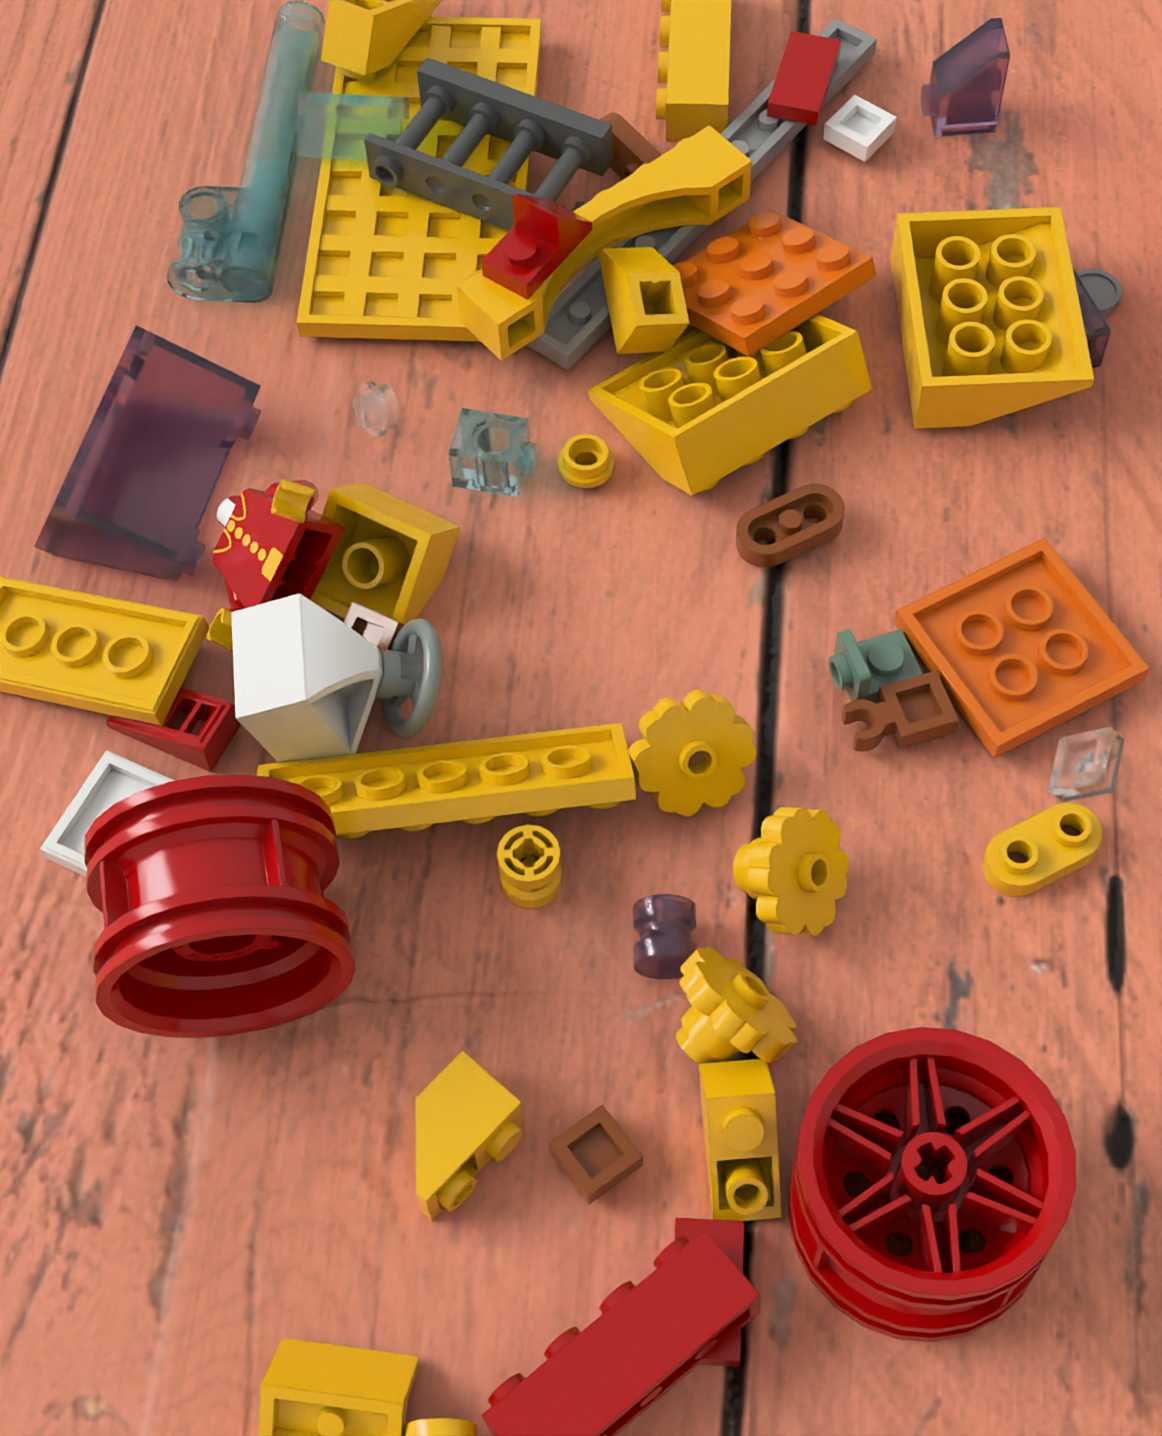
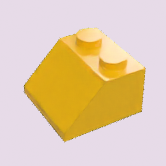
[310,482,461,624]

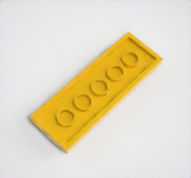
[257,723,636,839]

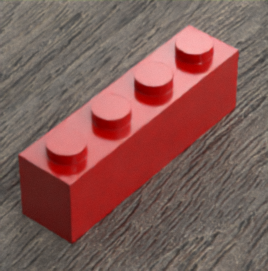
[481,1229,760,1436]

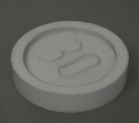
[1074,269,1122,317]

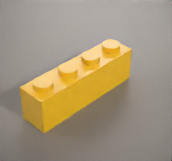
[656,0,731,141]

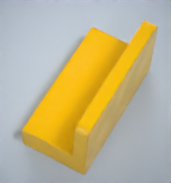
[258,1338,418,1436]

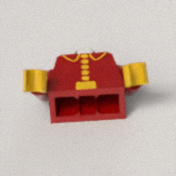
[207,479,345,652]

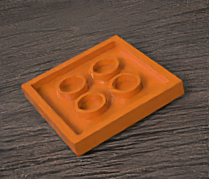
[672,209,876,357]
[894,537,1149,758]

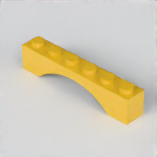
[457,125,752,361]

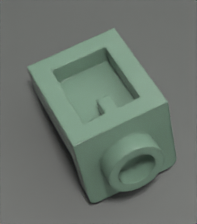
[829,629,923,703]

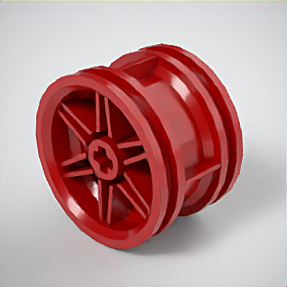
[84,774,356,1038]
[787,1027,1076,1342]

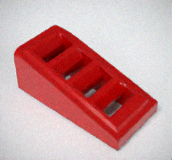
[106,687,241,772]

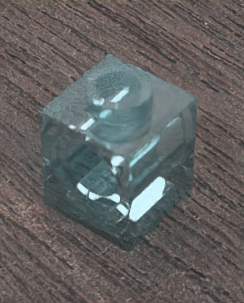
[449,408,538,497]

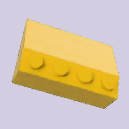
[890,207,1094,429]
[587,314,872,496]

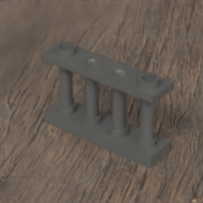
[364,57,612,231]

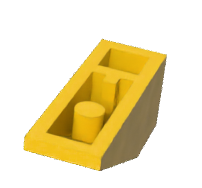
[321,0,442,79]

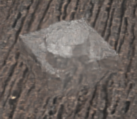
[1048,727,1125,802]

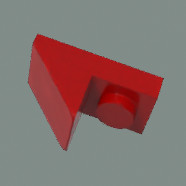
[481,194,592,300]

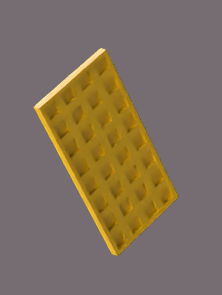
[297,16,542,342]

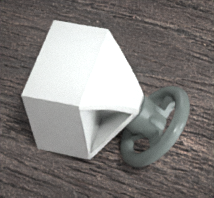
[231,593,442,763]

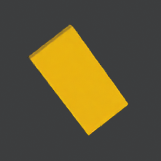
[0,576,209,726]

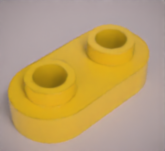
[982,803,1102,897]

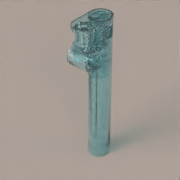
[167,0,325,303]

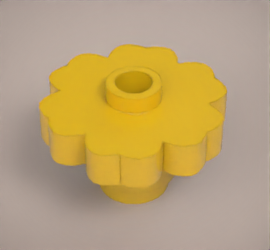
[628,689,757,817]
[733,807,849,936]
[676,947,797,1064]

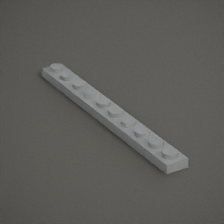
[527,18,877,371]

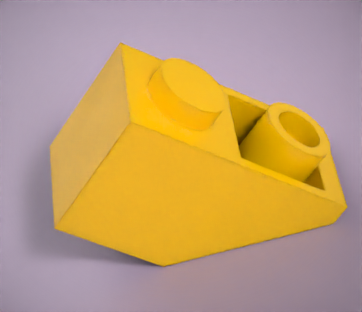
[598,247,689,354]
[415,1050,524,1221]
[699,1059,782,1221]

